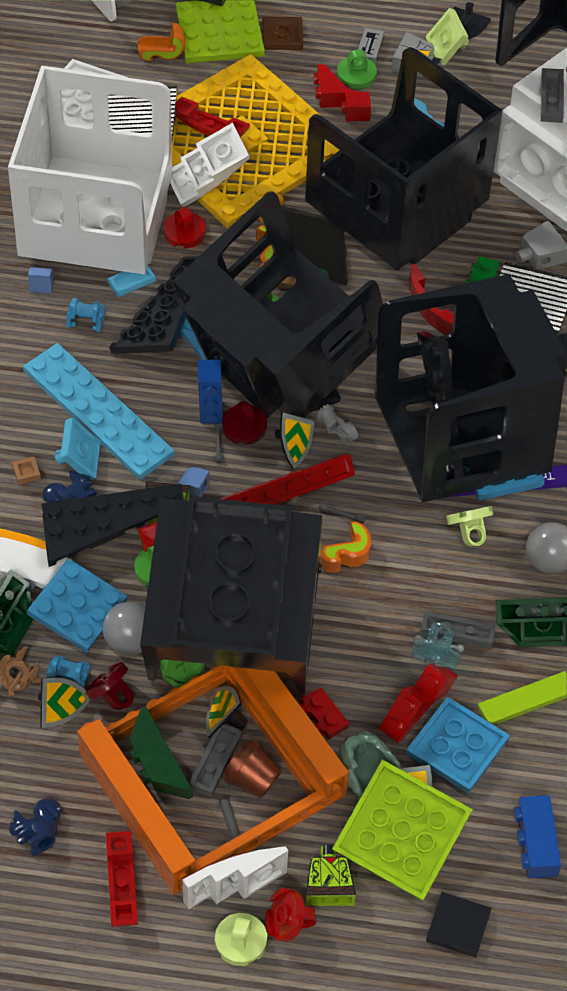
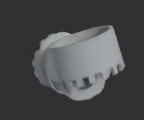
[316,404,358,444]

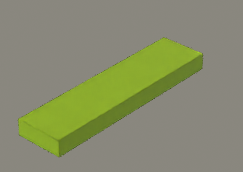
[477,671,567,725]

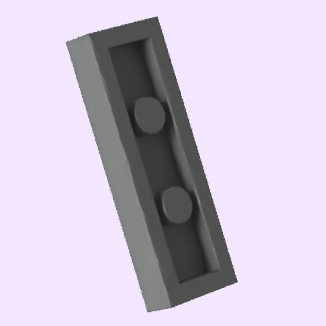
[540,68,564,123]
[420,612,496,649]
[189,724,242,797]

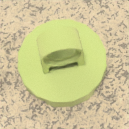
[446,506,494,547]
[215,913,267,966]

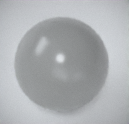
[526,522,567,574]
[102,601,145,655]

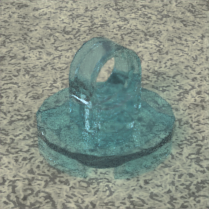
[411,622,460,668]

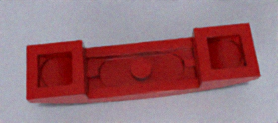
[171,96,250,138]
[409,263,454,335]
[105,831,138,927]

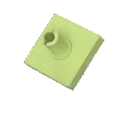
[426,8,469,66]

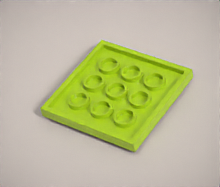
[176,0,265,64]
[332,760,473,901]

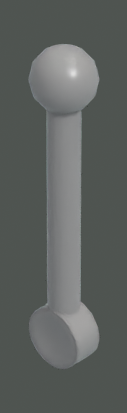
[414,635,464,653]

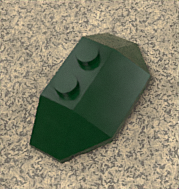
[0,570,33,659]
[495,597,567,647]
[129,706,194,799]

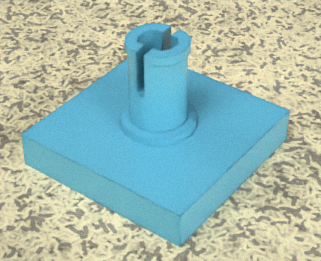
[55,417,101,480]

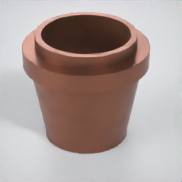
[223,740,282,799]

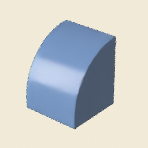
[28,267,55,293]
[178,467,209,497]

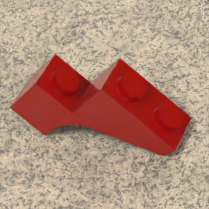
[313,64,371,122]
[379,662,458,743]

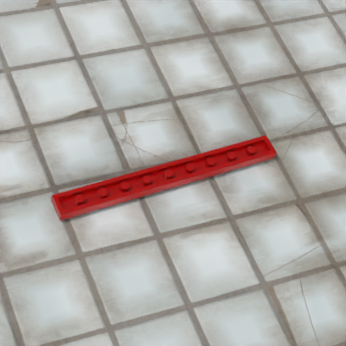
[137,453,355,552]

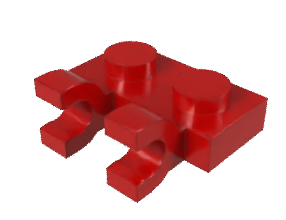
[299,687,350,740]

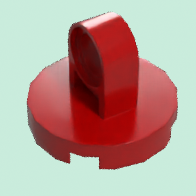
[164,206,206,249]
[265,888,316,942]

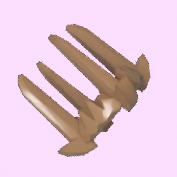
[0,646,41,697]

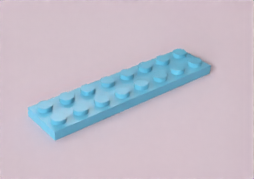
[23,343,175,480]

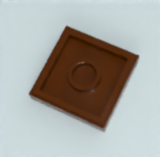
[262,17,303,50]

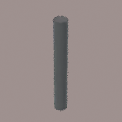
[219,799,245,855]

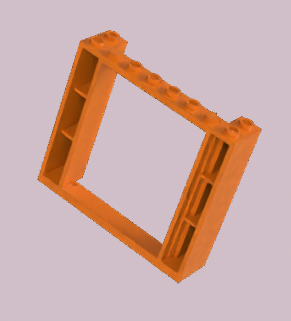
[77,665,349,895]

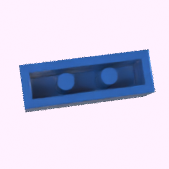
[198,360,223,424]
[514,795,561,878]

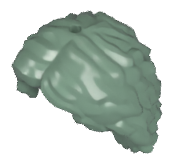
[339,730,402,798]

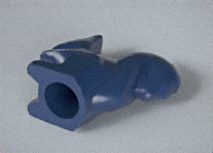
[42,471,97,503]
[9,798,62,856]

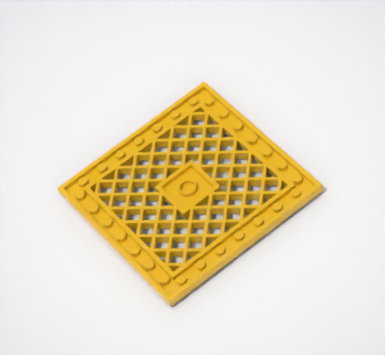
[147,54,339,229]

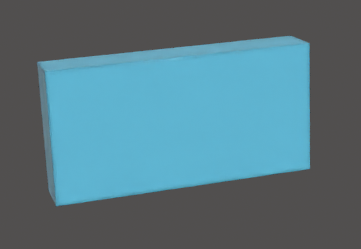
[107,265,156,297]

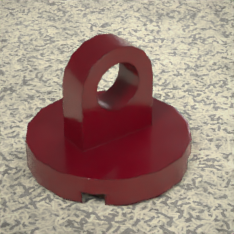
[222,401,267,445]
[85,661,133,710]

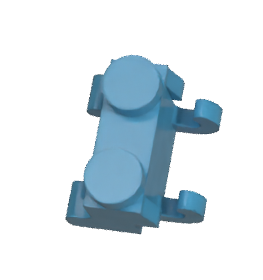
[66,298,106,332]
[46,656,92,690]

